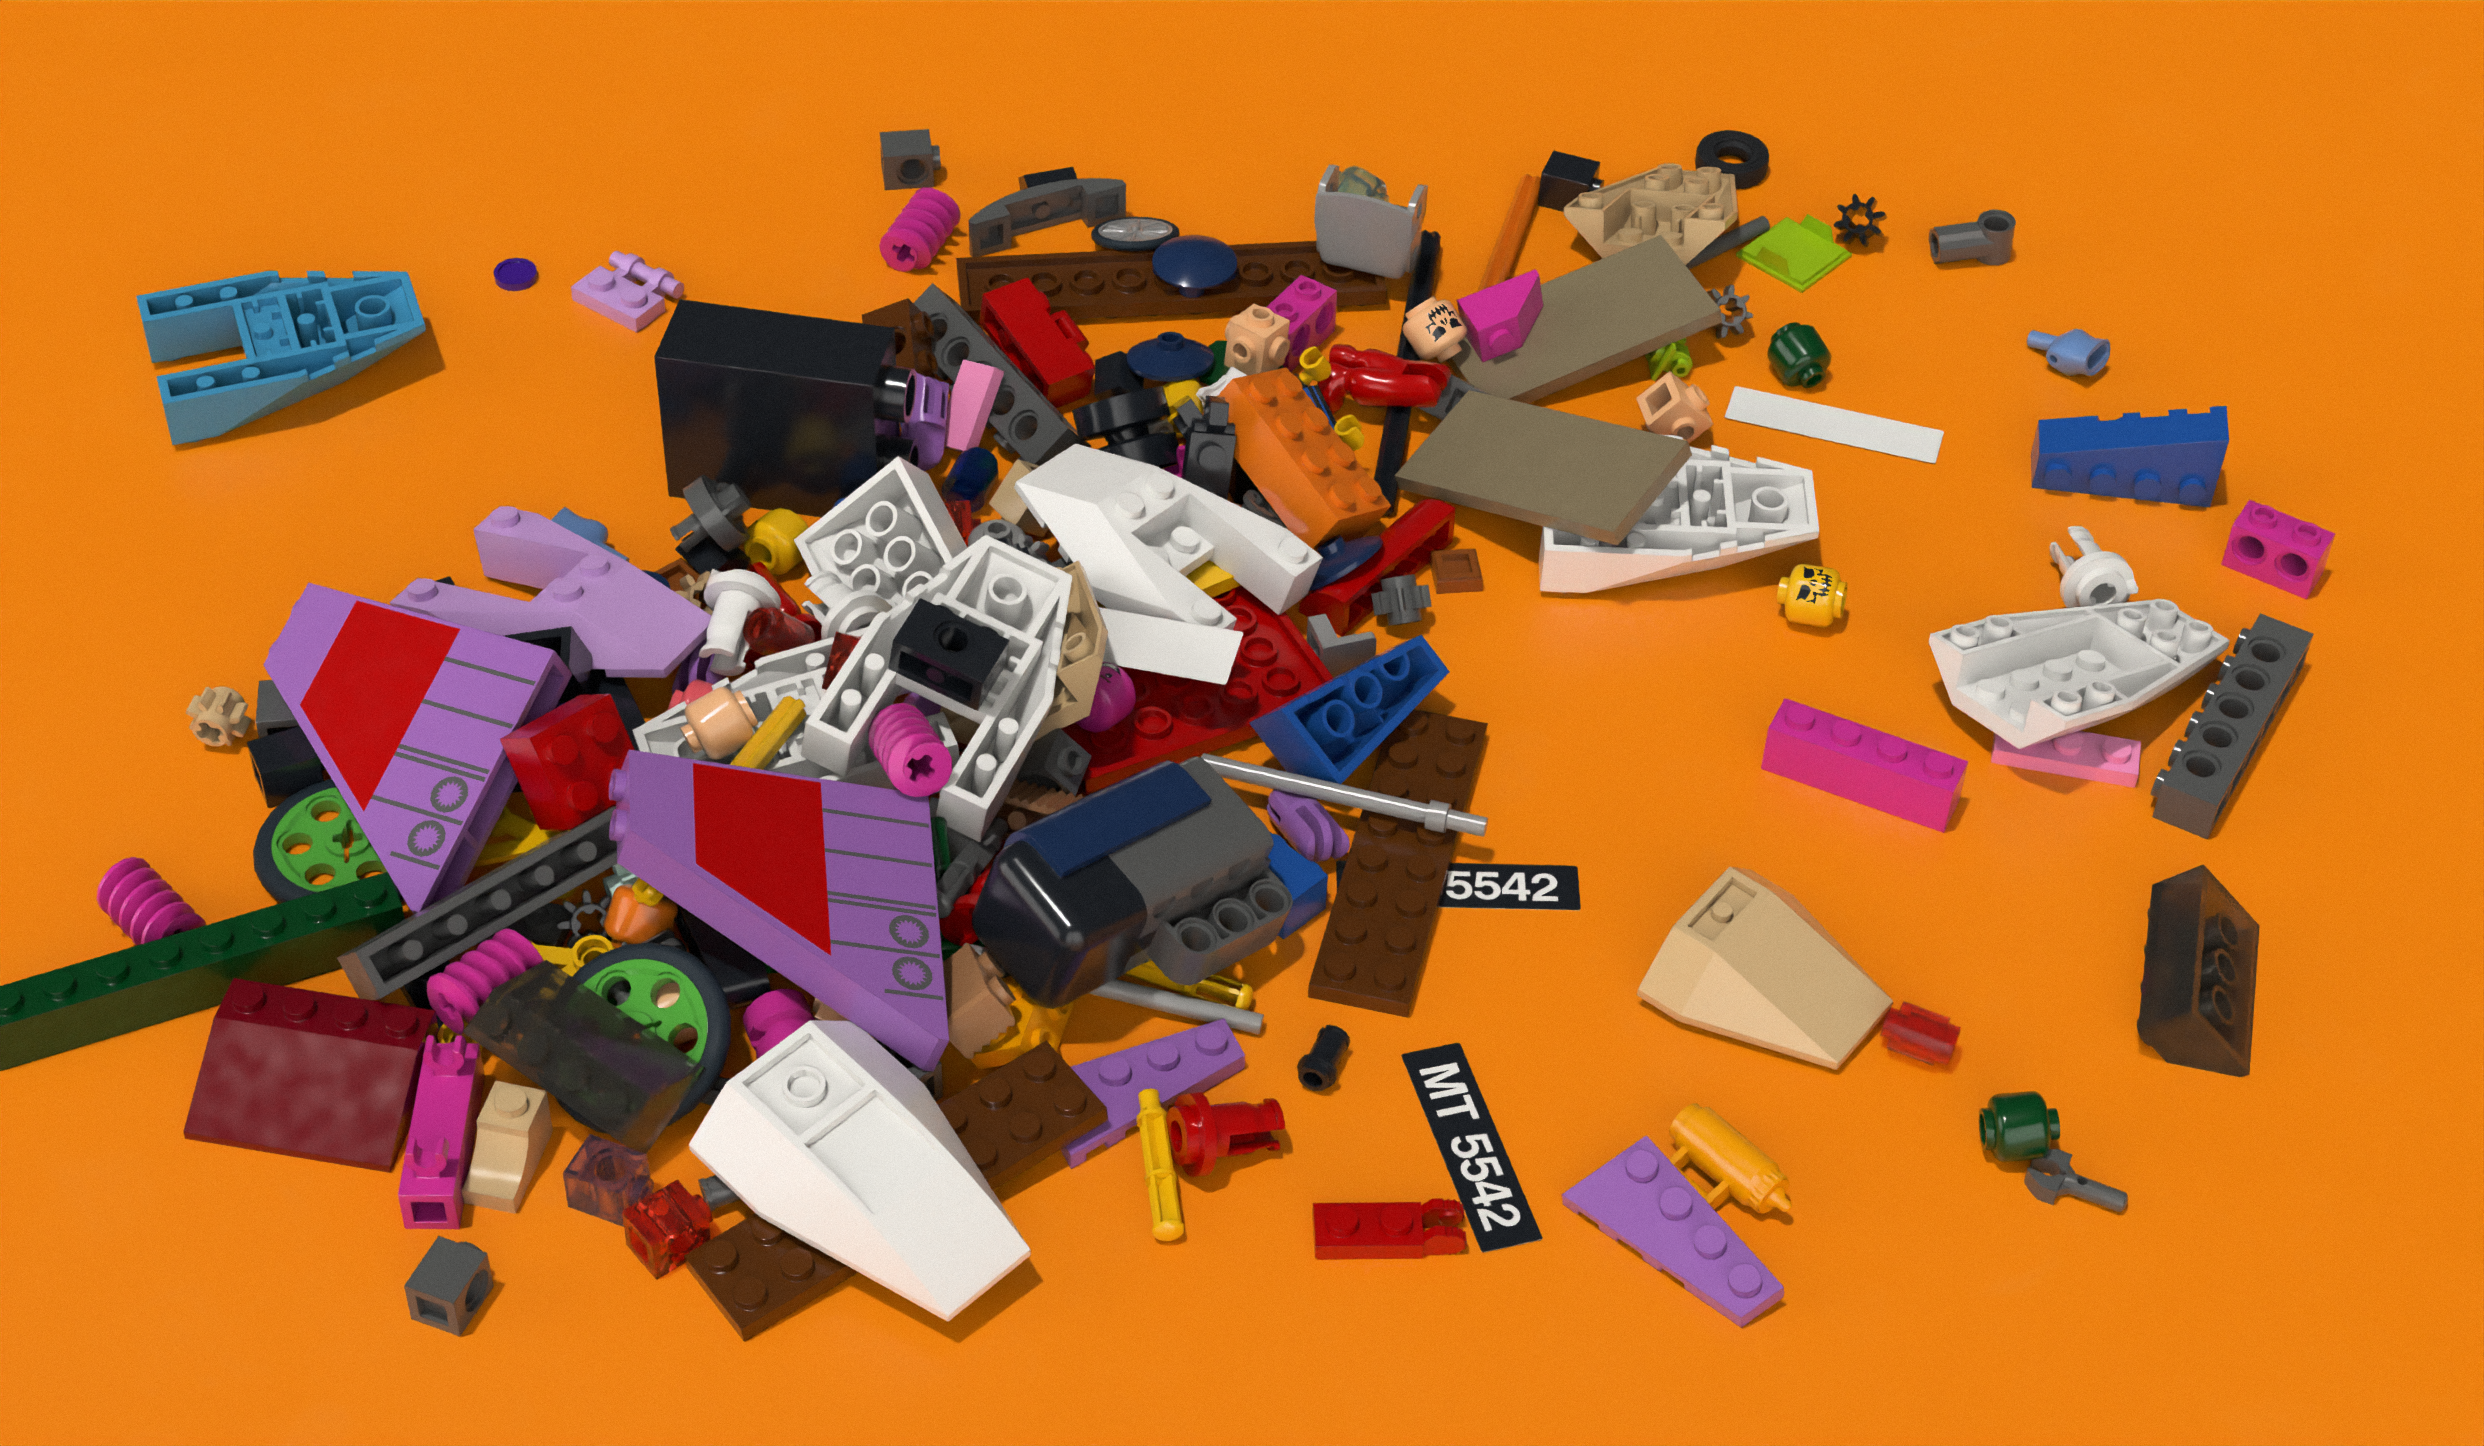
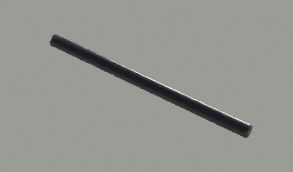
[1374,230,1441,516]

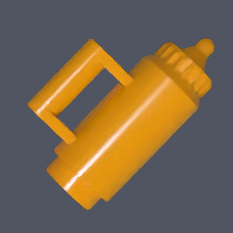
[1669,1103,1792,1214]

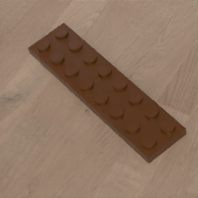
[1308,709,1488,1018]
[684,1041,1108,1342]

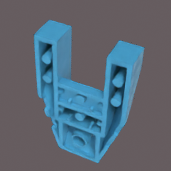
[136,271,426,445]

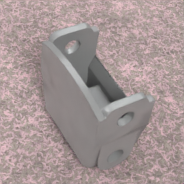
[1314,165,1428,279]

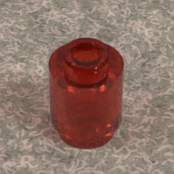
[743,607,815,656]
[1880,1001,1962,1066]

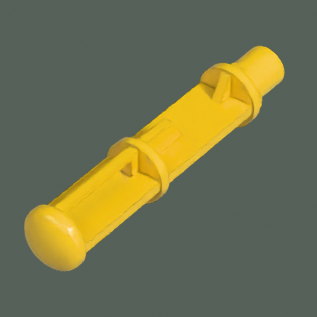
[1124,961,1253,1010]
[1136,1089,1185,1241]

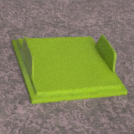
[1736,214,1852,293]

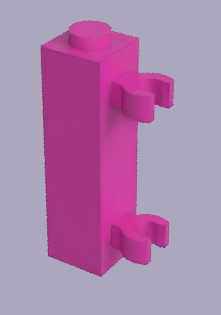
[398,1035,485,1229]

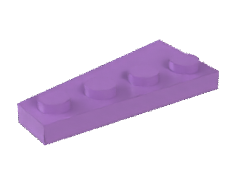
[1061,1018,1245,1169]
[1562,1135,1784,1328]

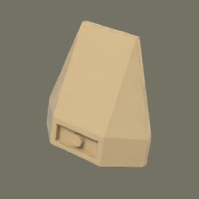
[1564,163,1738,265]
[940,561,1108,744]
[1637,866,1893,1070]

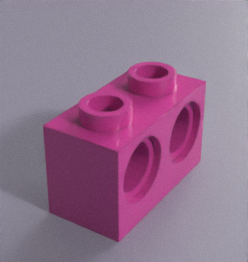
[1267,275,1337,373]
[2221,500,2335,599]

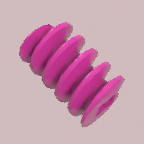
[879,187,961,272]
[868,703,952,797]
[97,857,206,945]
[427,928,548,1035]

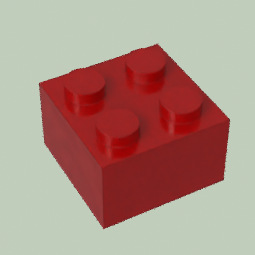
[500,694,635,830]

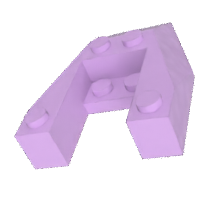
[389,506,711,678]

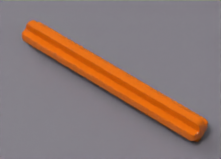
[1477,174,1541,292]

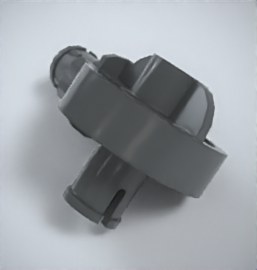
[670,475,752,553]

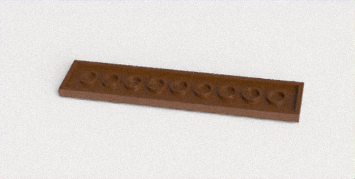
[956,241,1387,325]

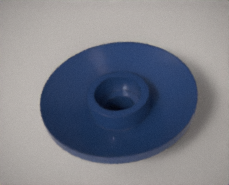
[1127,332,1214,382]
[1309,535,1383,591]

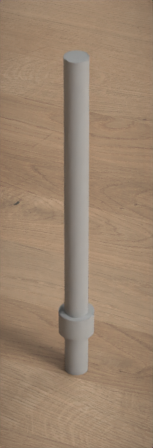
[1201,753,1488,837]
[964,943,1264,1034]

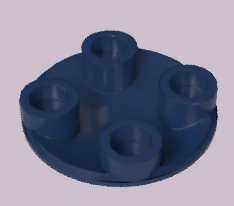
[1152,235,1237,298]

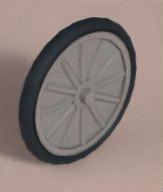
[1091,217,1180,251]

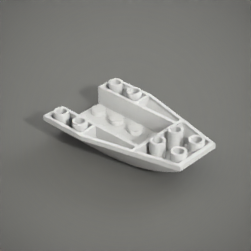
[1929,599,2230,749]
[689,1020,1031,1322]

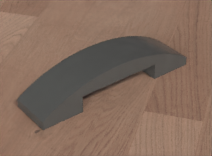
[969,178,1126,257]

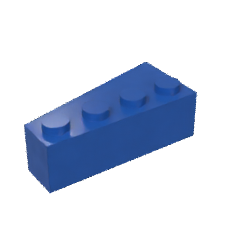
[2031,406,2229,507]
[1249,635,1450,784]

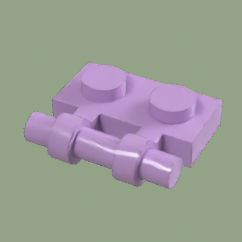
[571,251,684,333]

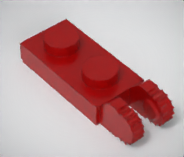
[1312,1198,1467,1260]

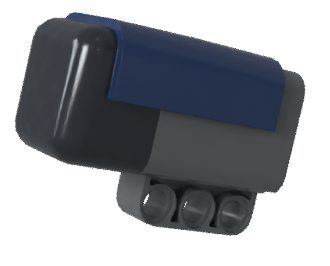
[972,756,1293,1009]

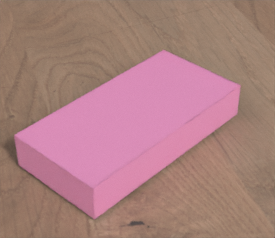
[944,360,1004,456]

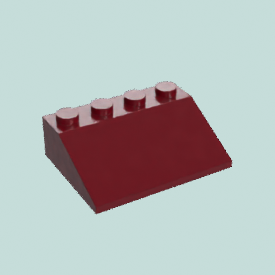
[183,978,439,1173]

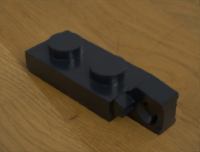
[1181,395,1236,500]

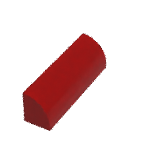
[1298,499,1456,637]

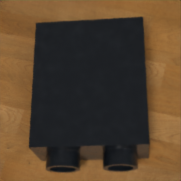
[654,299,919,518]

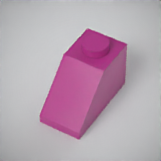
[1457,269,1543,362]

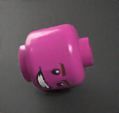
[1075,662,1136,733]

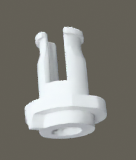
[2049,526,2139,608]
[699,569,781,676]
[801,571,892,640]

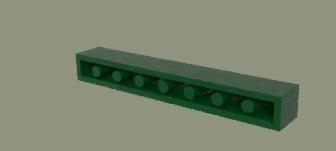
[0,872,405,1071]

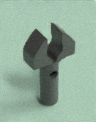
[2024,1149,2128,1212]

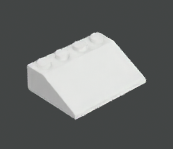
[794,456,968,608]

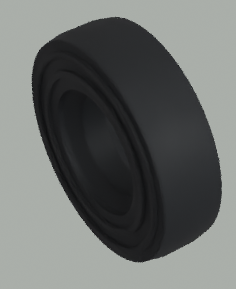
[1695,130,1769,189]

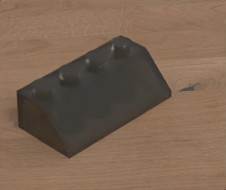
[2137,864,2260,1077]
[463,960,706,1157]

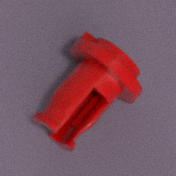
[1166,1092,1285,1177]

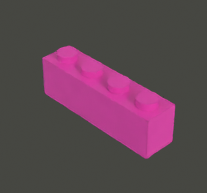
[1761,698,1968,833]

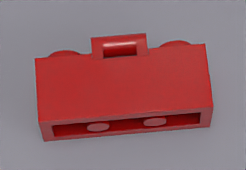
[979,277,1095,408]

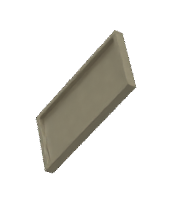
[1446,235,1722,404]
[1394,390,1692,545]

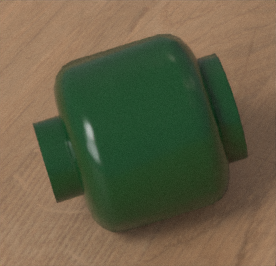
[1767,322,1832,388]
[1979,1091,2060,1162]

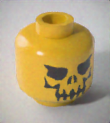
[1777,564,1848,628]

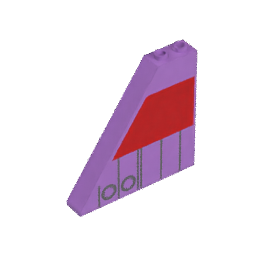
[263,583,572,914]
[609,749,949,1072]

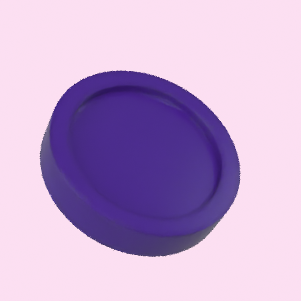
[494,258,537,291]

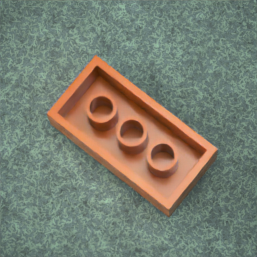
[1202,367,1391,552]

